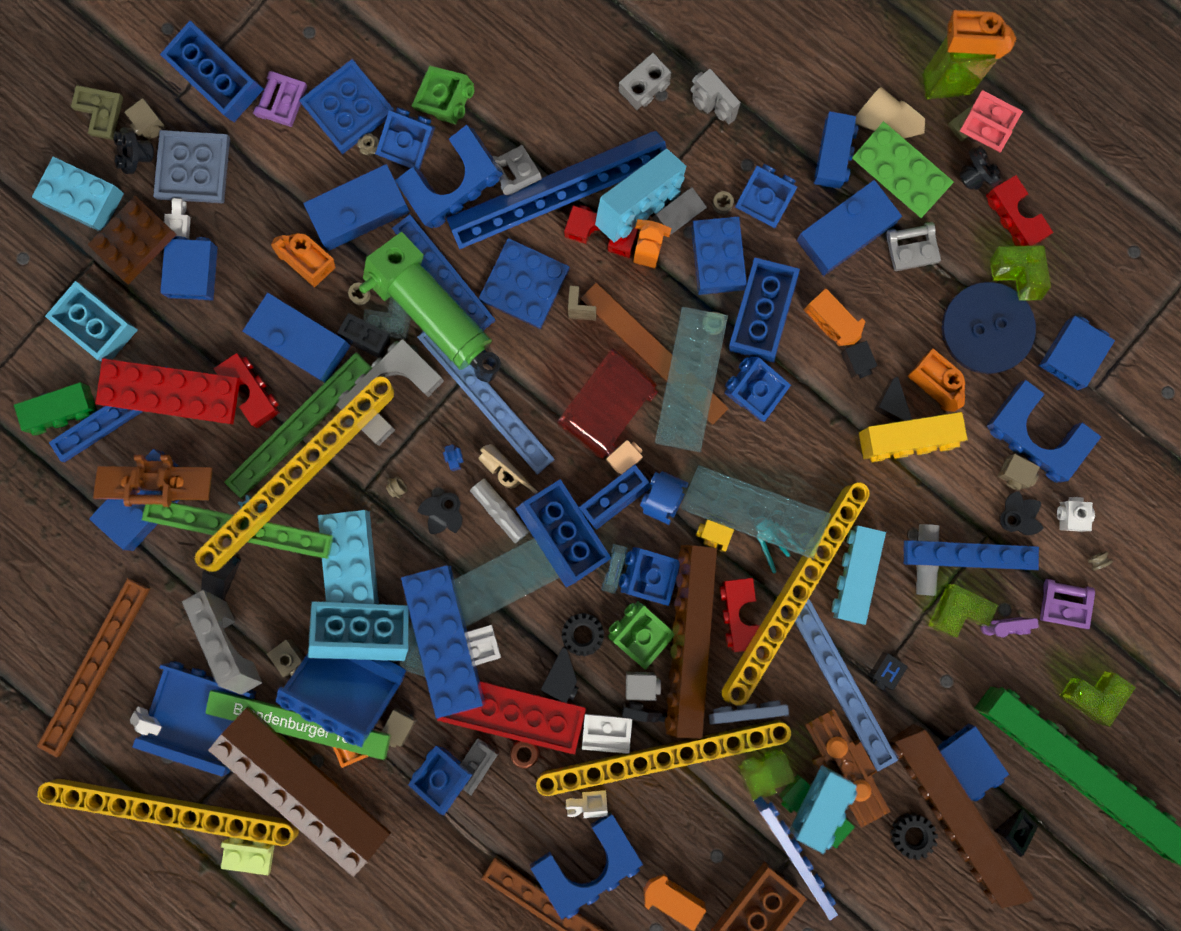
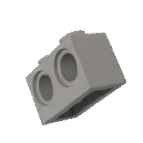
[619,53,671,110]
[625,671,661,700]

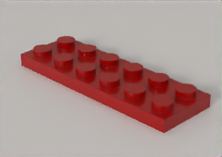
[95,358,240,425]
[437,681,586,755]

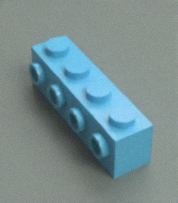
[831,526,886,625]

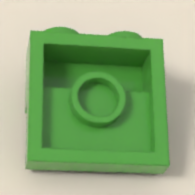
[412,66,474,124]
[607,601,674,670]

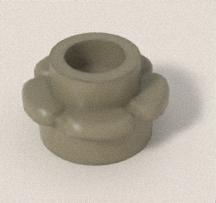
[357,133,379,156]
[386,476,407,498]

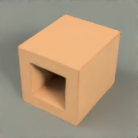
[606,440,643,475]

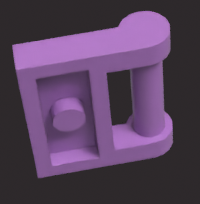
[253,71,307,127]
[1040,579,1095,629]
[981,617,1039,637]

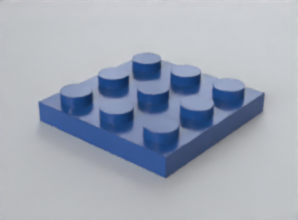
[299,59,394,154]
[478,238,570,329]

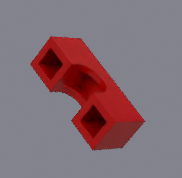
[986,175,1054,252]
[564,205,638,258]
[213,353,280,428]
[719,578,763,652]

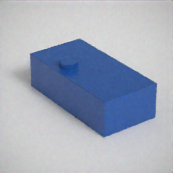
[160,21,264,122]
[303,164,410,251]
[796,180,902,276]
[729,258,800,363]
[242,293,351,383]
[89,449,180,551]
[515,479,611,587]

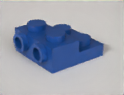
[375,107,435,170]
[735,164,798,228]
[724,356,791,422]
[619,547,680,606]
[408,746,472,815]

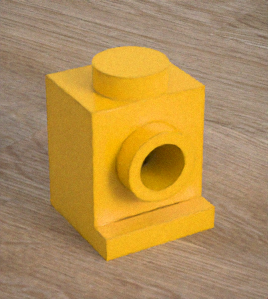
[696,520,734,552]

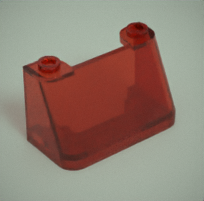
[557,348,659,460]

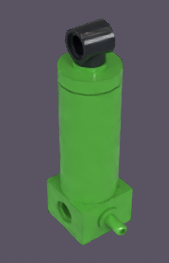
[359,232,501,382]

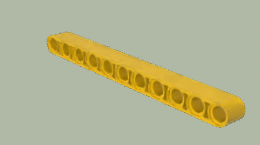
[195,376,394,572]
[722,483,869,705]
[536,720,791,796]
[37,779,299,846]

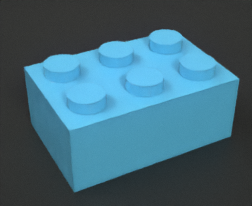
[32,157,124,231]
[45,281,138,362]
[789,765,857,854]

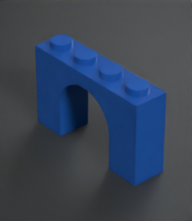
[395,125,503,228]
[986,380,1101,483]
[530,812,643,919]

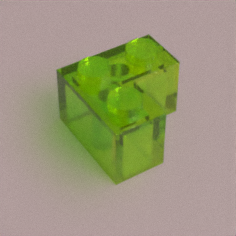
[990,246,1051,300]
[928,584,998,638]
[1059,672,1136,727]
[738,749,795,801]

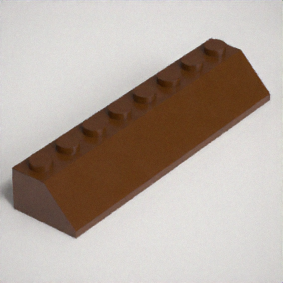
[208,707,391,877]
[890,724,1034,908]

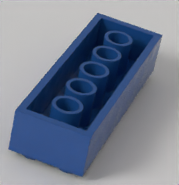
[401,565,485,718]

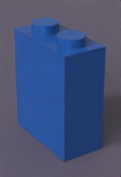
[160,236,218,300]
[1039,316,1115,390]
[936,724,1009,801]

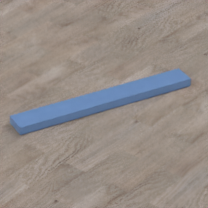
[417,331,555,475]
[794,596,898,771]

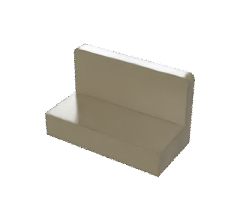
[568,286,596,321]

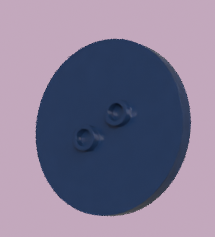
[942,282,1036,374]

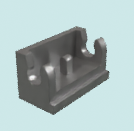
[652,187,707,235]
[461,738,499,795]

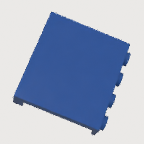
[276,654,407,747]
[133,661,256,777]

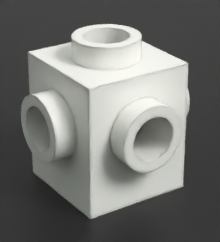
[1057,497,1095,532]

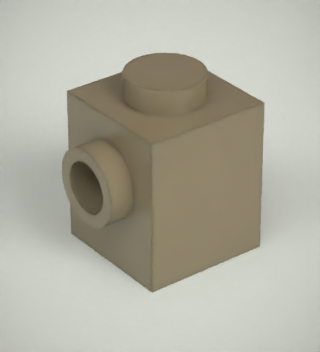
[125,98,166,140]
[997,454,1040,490]
[267,639,305,677]
[382,708,417,748]

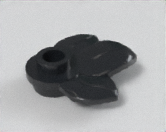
[999,491,1044,535]
[417,493,463,534]

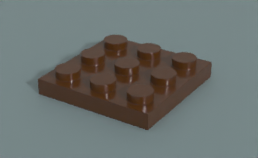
[87,196,177,284]

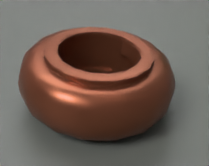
[510,741,539,769]

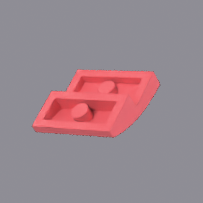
[959,90,1023,153]

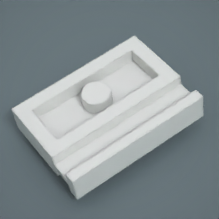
[468,625,501,665]
[582,714,632,754]

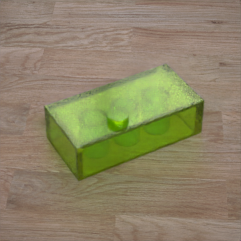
[923,35,998,100]

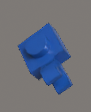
[443,445,464,471]

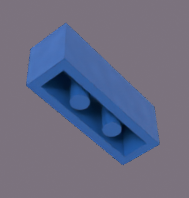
[813,111,858,189]
[579,465,651,530]

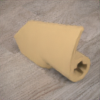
[855,87,925,139]
[479,444,537,494]

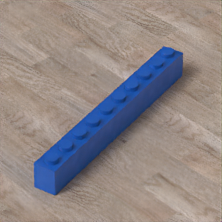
[446,131,667,249]

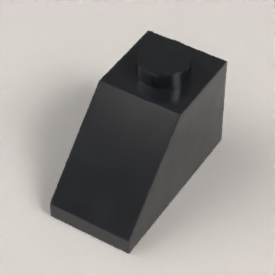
[541,646,579,703]

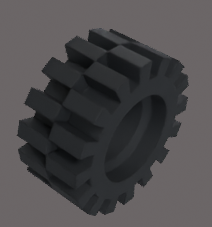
[562,613,604,656]
[890,813,938,860]

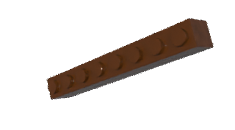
[665,545,717,738]

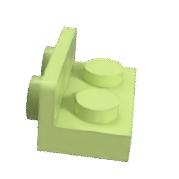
[221,837,274,875]

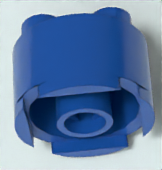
[640,471,688,525]

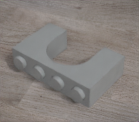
[336,339,444,446]
[182,590,262,695]

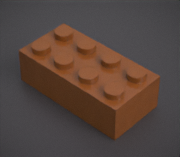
[711,861,807,931]

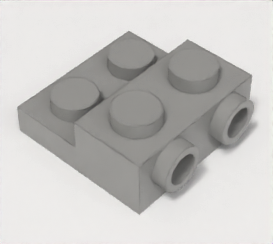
[690,69,741,125]

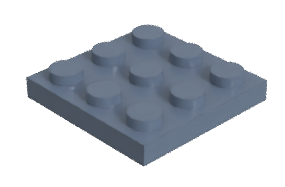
[153,130,230,203]
[708,701,789,724]

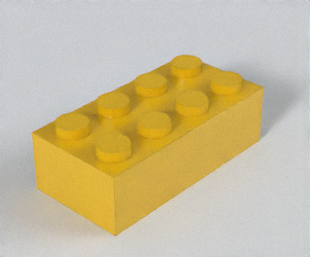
[859,412,967,462]

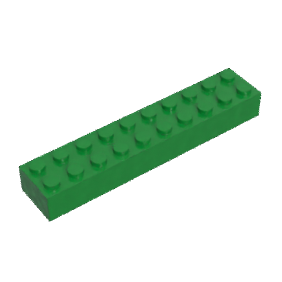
[974,686,1181,867]

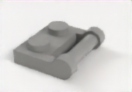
[492,145,542,195]
[886,222,941,272]

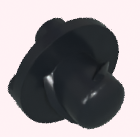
[113,127,154,174]
[959,146,1002,190]

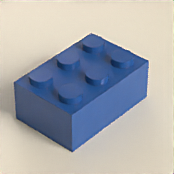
[691,217,747,295]

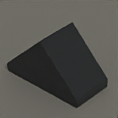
[874,377,912,422]
[201,556,241,600]
[994,808,1038,857]

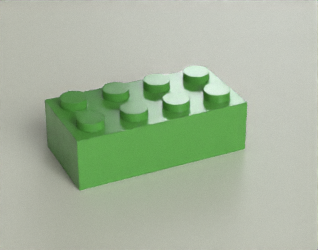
[852,121,954,218]

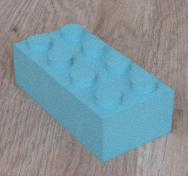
[595,149,686,242]
[318,510,379,604]
[308,602,409,661]

